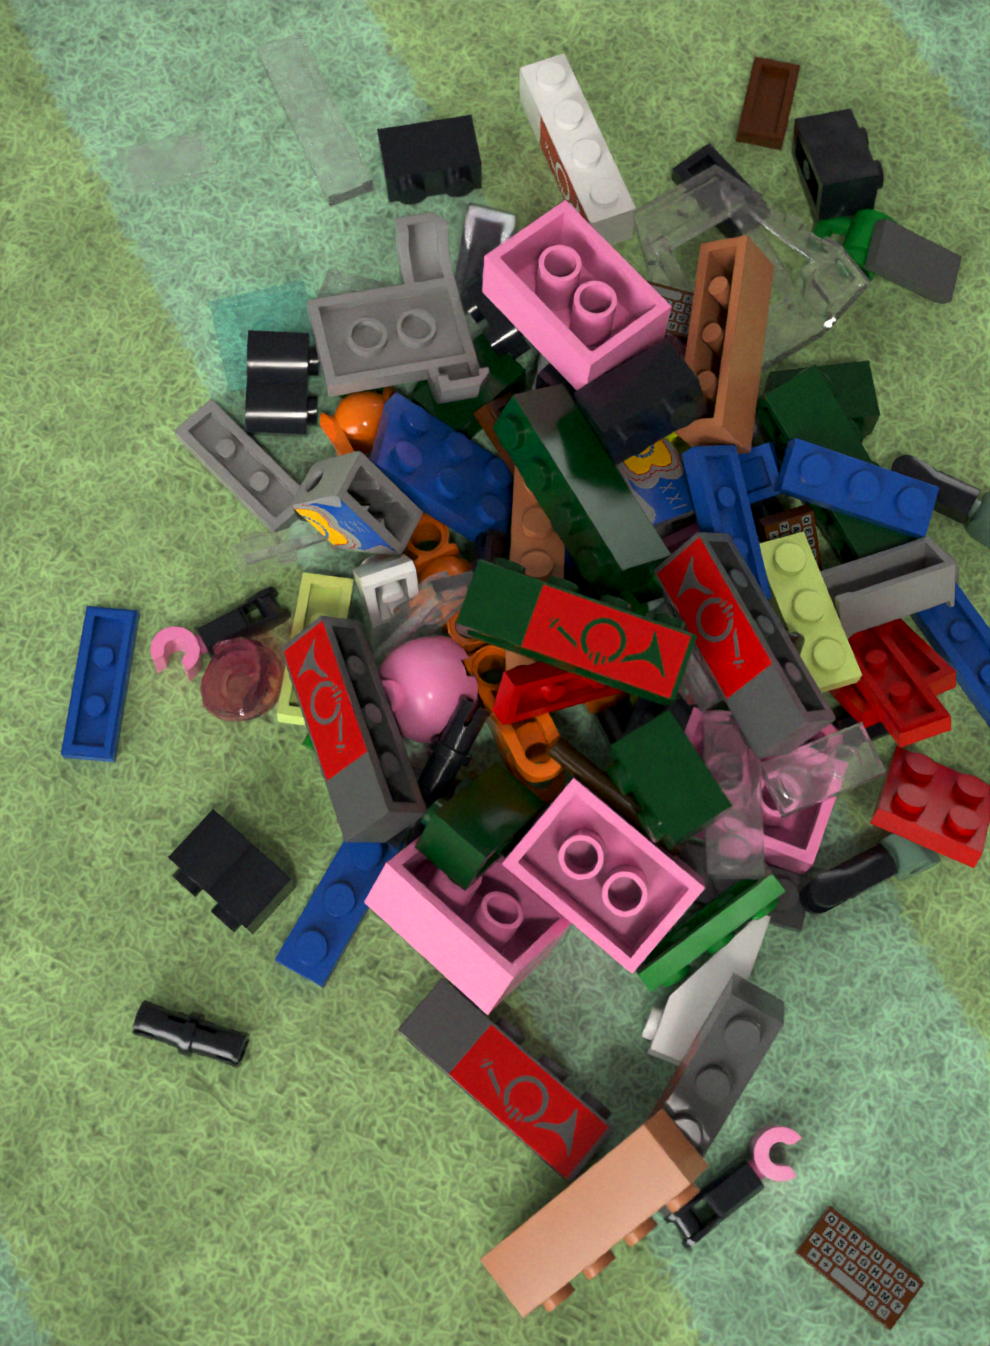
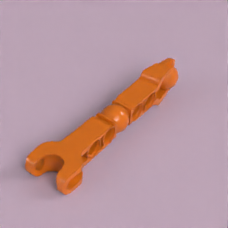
[320,386,565,804]

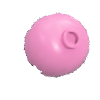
[378,635,478,743]

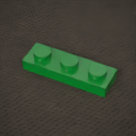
[636,861,785,992]

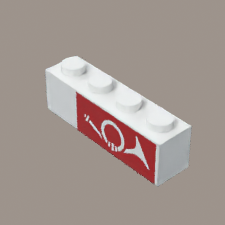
[519,53,636,245]

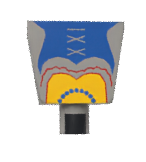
[615,438,697,539]
[292,451,423,556]

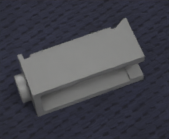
[820,536,959,639]

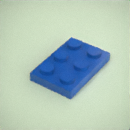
[370,392,514,545]

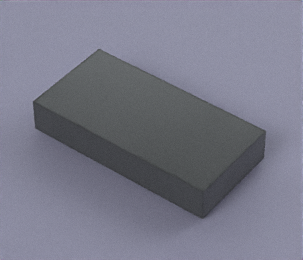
[864,218,962,304]

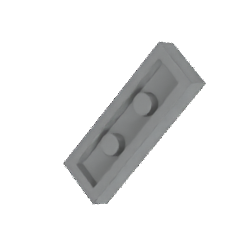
[174,399,300,538]

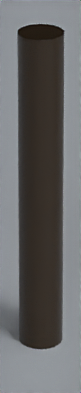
[545,735,687,856]

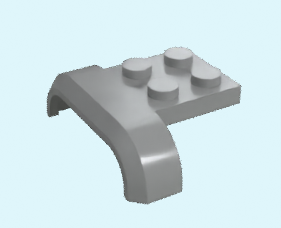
[307,212,489,404]

